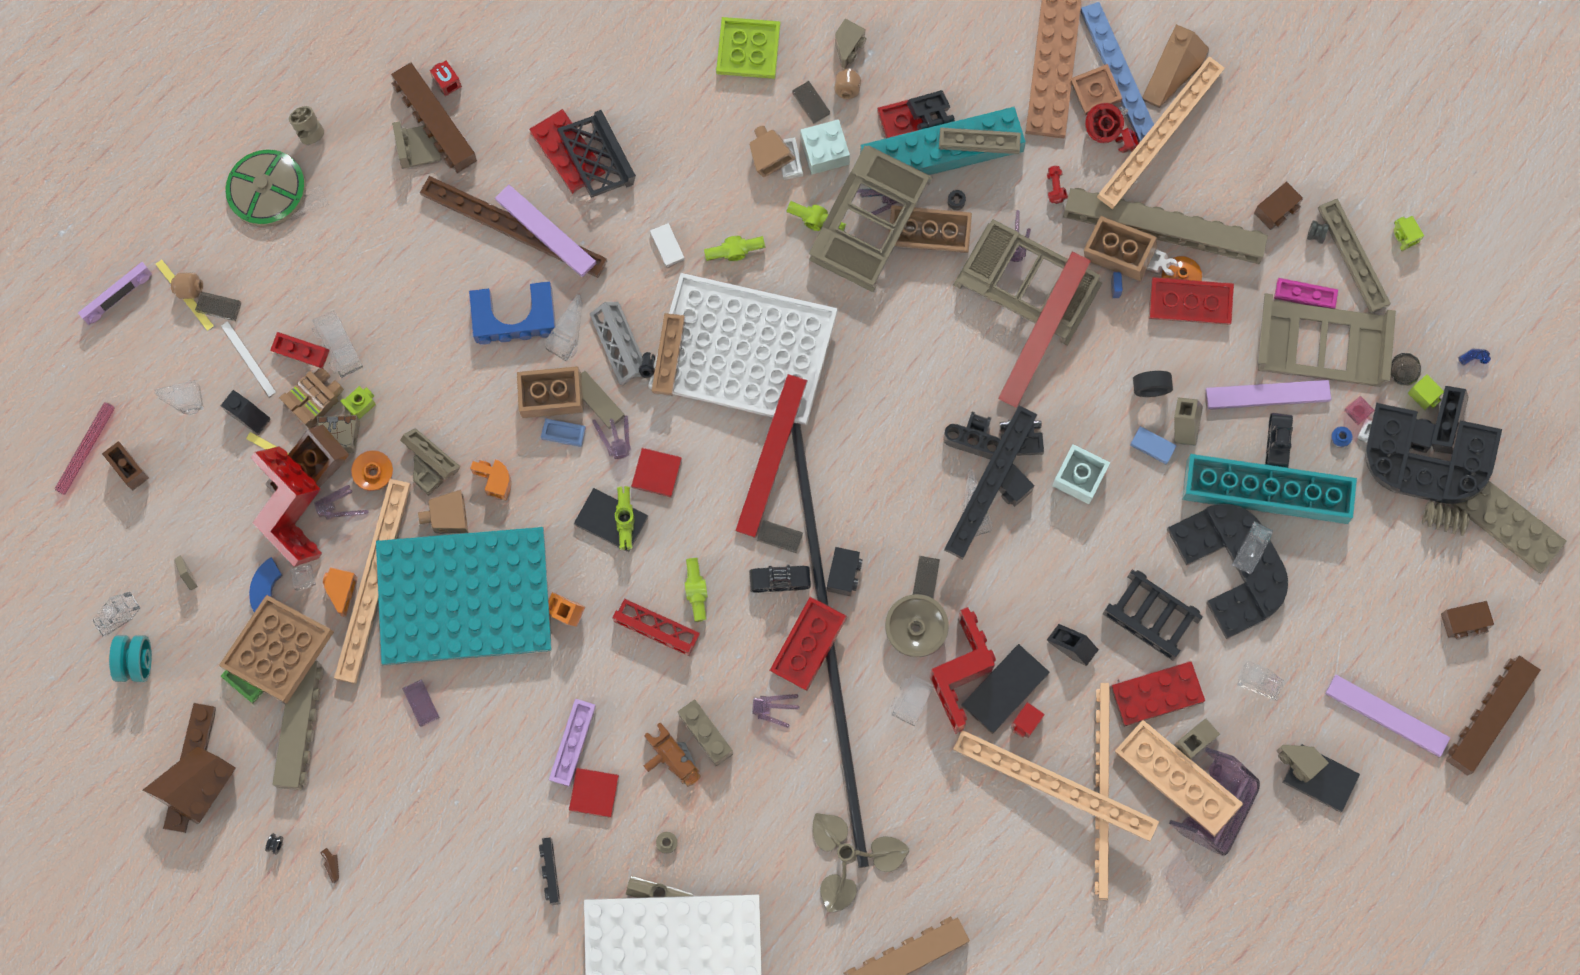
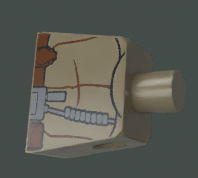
[317,415,360,464]

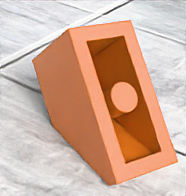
[323,567,358,617]

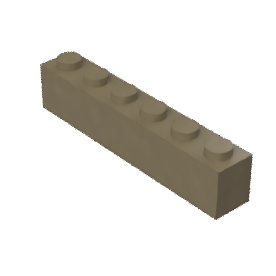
[272,661,324,790]

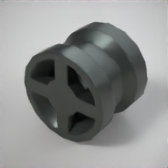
[1307,220,1329,244]

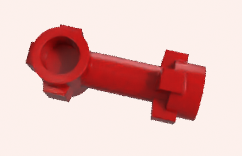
[1047,166,1068,204]

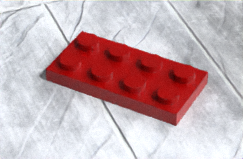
[529,109,606,194]
[1149,277,1234,325]
[769,597,847,691]
[1110,661,1205,727]

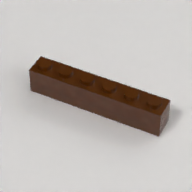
[391,62,477,173]
[1446,655,1541,776]

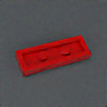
[270,332,330,369]

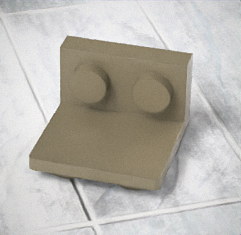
[392,121,441,169]

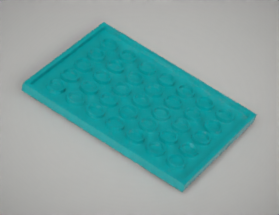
[376,527,552,666]

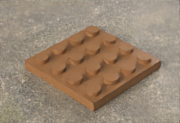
[219,595,334,704]

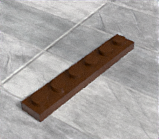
[163,703,216,833]

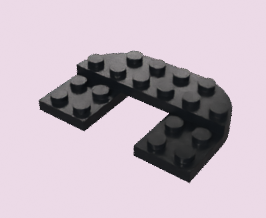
[1365,403,1502,504]
[1167,504,1288,639]

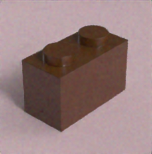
[1254,181,1303,230]
[102,441,149,491]
[1441,601,1494,640]

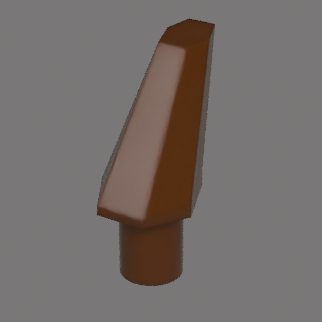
[320,848,339,884]

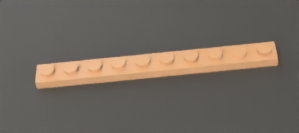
[1097,56,1225,209]
[334,479,411,684]
[1095,683,1110,900]
[953,730,1159,842]

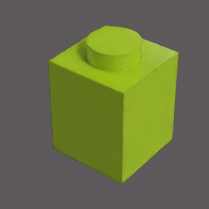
[1408,374,1444,410]

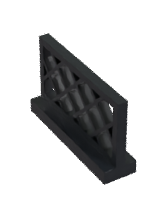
[557,110,636,198]

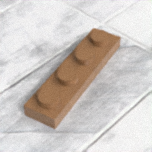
[651,313,685,396]

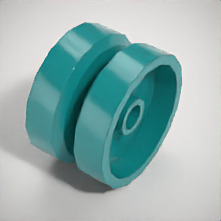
[109,635,152,682]

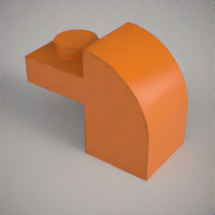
[470,459,512,501]
[549,592,585,627]

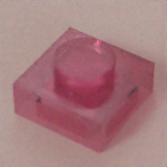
[1344,396,1375,425]

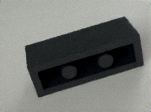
[1431,386,1469,454]

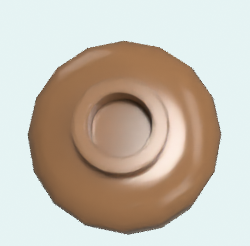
[834,69,861,100]
[171,272,203,299]

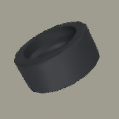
[1133,371,1173,397]

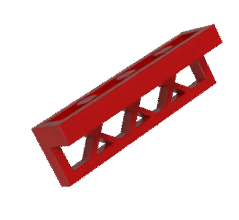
[612,598,700,656]

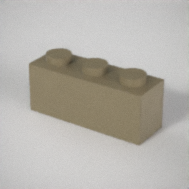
[678,699,733,766]

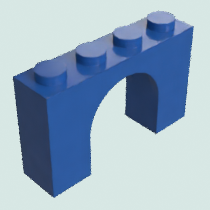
[469,281,557,345]

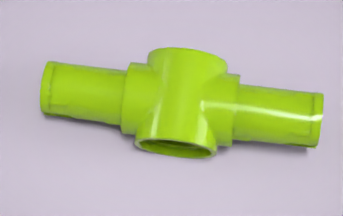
[786,201,846,231]
[704,236,766,261]
[615,486,635,550]
[684,558,708,622]

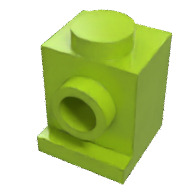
[1393,216,1424,251]
[341,386,376,419]

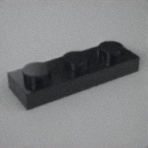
[539,837,561,905]

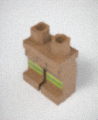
[279,368,344,429]

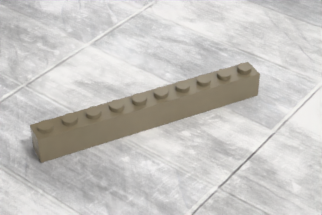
[1063,188,1268,264]

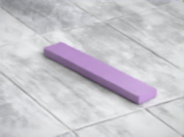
[495,185,596,277]
[1205,380,1331,410]
[1325,675,1450,757]

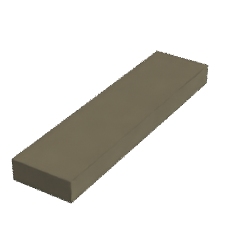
[939,128,1021,154]

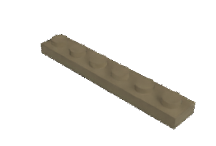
[1318,198,1391,313]

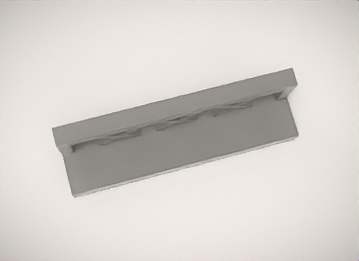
[590,302,642,385]

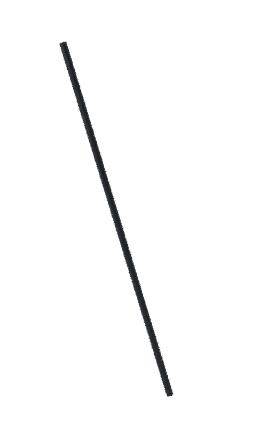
[791,423,869,868]

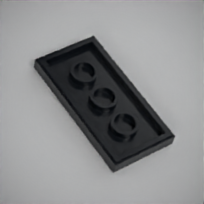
[961,644,1050,734]

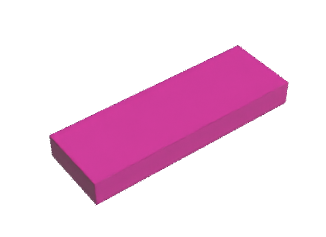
[1274,278,1338,309]

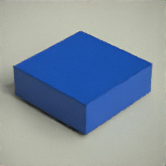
[1111,272,1123,298]

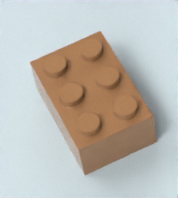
[1084,216,1157,281]
[517,366,584,418]

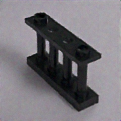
[1103,569,1203,661]

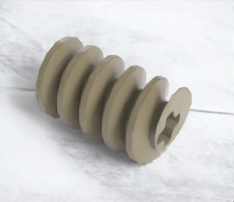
[1422,501,1470,536]

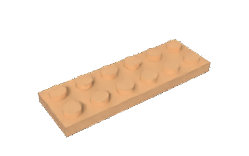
[1115,720,1243,837]

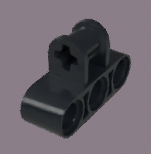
[943,411,1000,459]
[1265,413,1293,468]
[749,565,811,593]

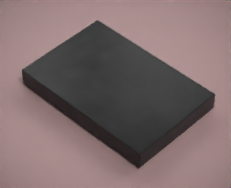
[574,488,648,553]
[1282,744,1360,813]

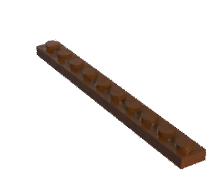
[420,176,607,278]

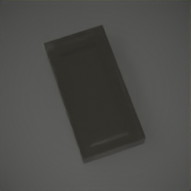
[792,81,830,124]
[195,292,241,322]
[757,520,803,553]
[912,556,940,599]

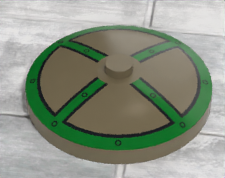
[225,149,306,227]

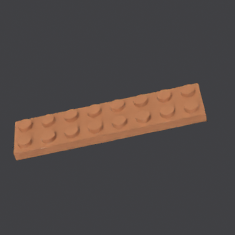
[1025,0,1081,139]

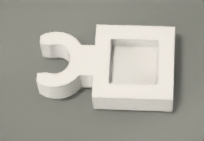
[1147,250,1179,276]

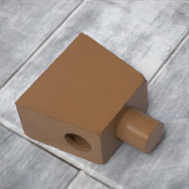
[749,126,796,177]
[418,490,468,533]

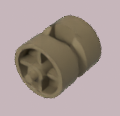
[289,106,324,145]

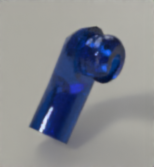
[1458,348,1491,365]

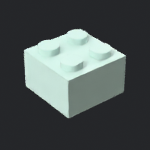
[800,119,850,175]
[1052,444,1110,504]

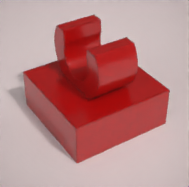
[1115,128,1139,153]

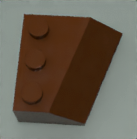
[142,747,236,824]

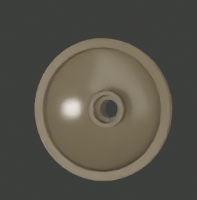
[885,594,949,657]

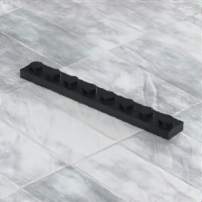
[944,405,1037,560]

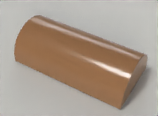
[889,205,972,253]

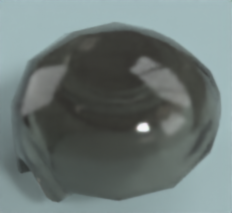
[1391,353,1421,386]

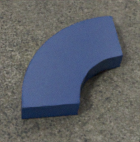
[249,557,283,612]

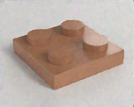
[1070,64,1123,116]

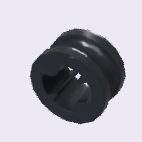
[947,190,966,210]
[265,833,284,855]

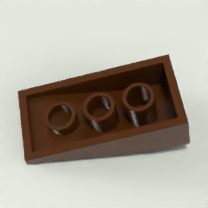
[265,425,349,494]

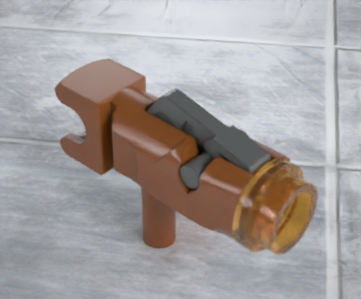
[643,723,701,787]

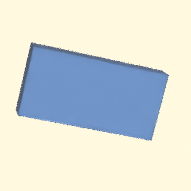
[541,418,586,447]
[1130,426,1177,465]

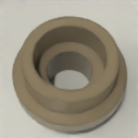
[656,832,678,854]

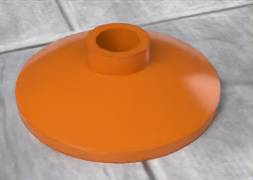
[1161,256,1202,281]
[351,450,393,491]

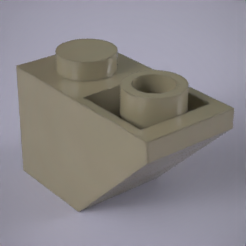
[835,18,867,69]
[1174,397,1203,446]
[1174,718,1220,759]
[1276,745,1328,783]

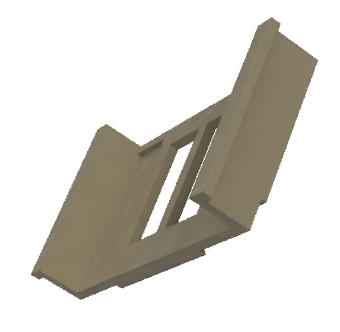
[809,145,933,292]
[953,219,1102,346]
[1258,293,1396,387]

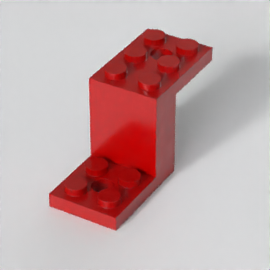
[251,446,322,566]
[929,607,996,734]

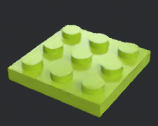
[716,17,780,79]

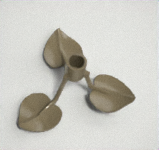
[813,813,909,913]

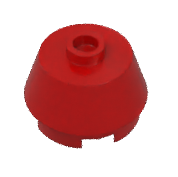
[1085,103,1124,143]

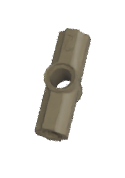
[626,876,694,898]

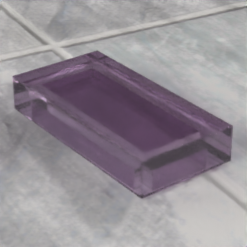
[402,679,440,727]

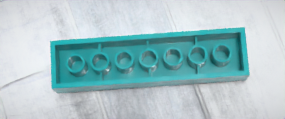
[860,106,1026,190]
[1182,454,1357,524]

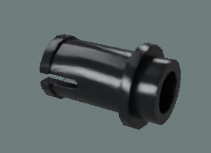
[639,352,655,378]

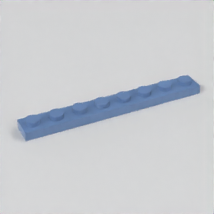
[1080,2,1154,143]

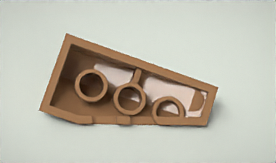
[1142,24,1209,108]

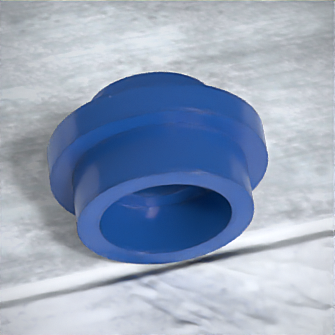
[1331,426,1353,447]

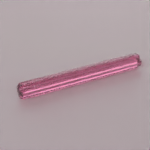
[55,402,115,495]

